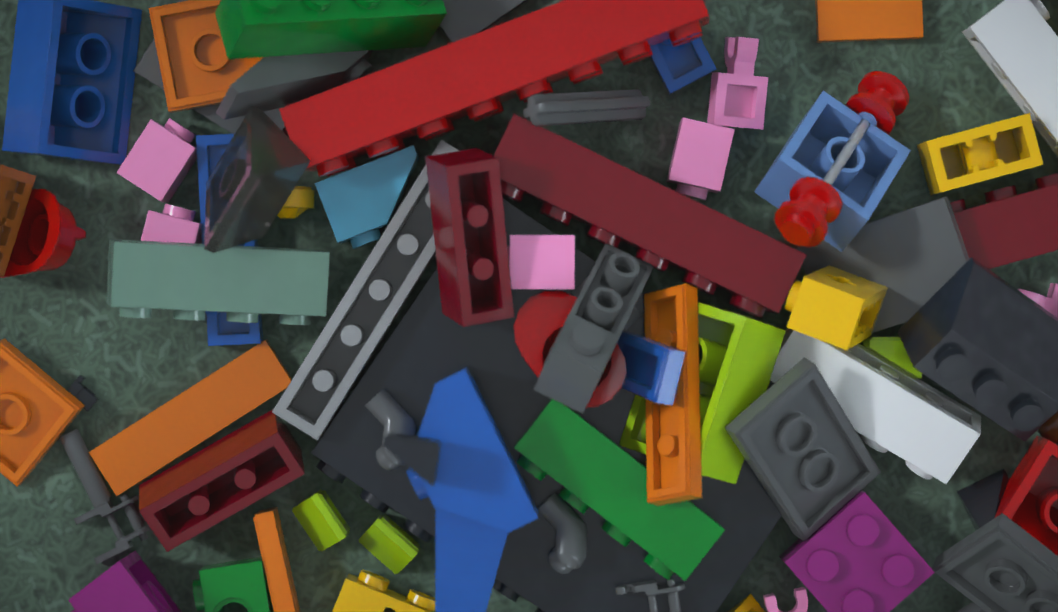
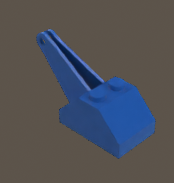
[406,366,538,612]

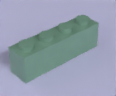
[106,239,330,325]

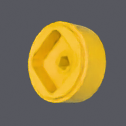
[262,186,315,219]

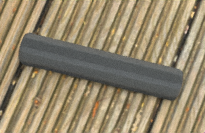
[523,89,650,127]

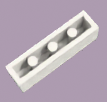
[962,0,1058,157]
[770,328,981,484]

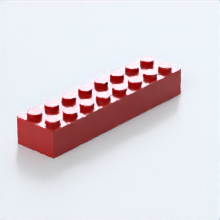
[279,0,709,178]

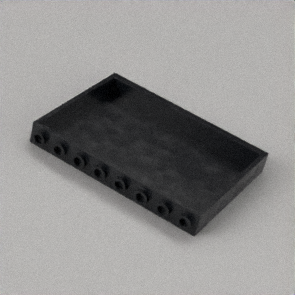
[311,198,782,612]

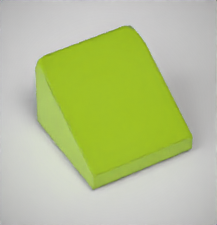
[863,336,922,379]
[292,489,351,551]
[359,514,420,574]

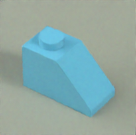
[315,145,419,249]

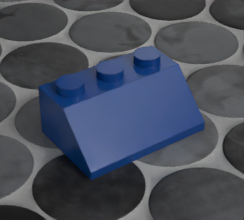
[2,0,142,165]

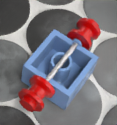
[754,71,911,252]

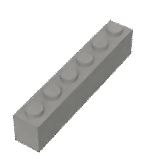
[272,140,459,440]

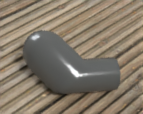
[365,388,416,471]
[537,491,587,574]

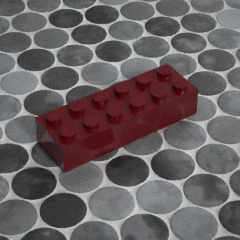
[494,114,807,318]

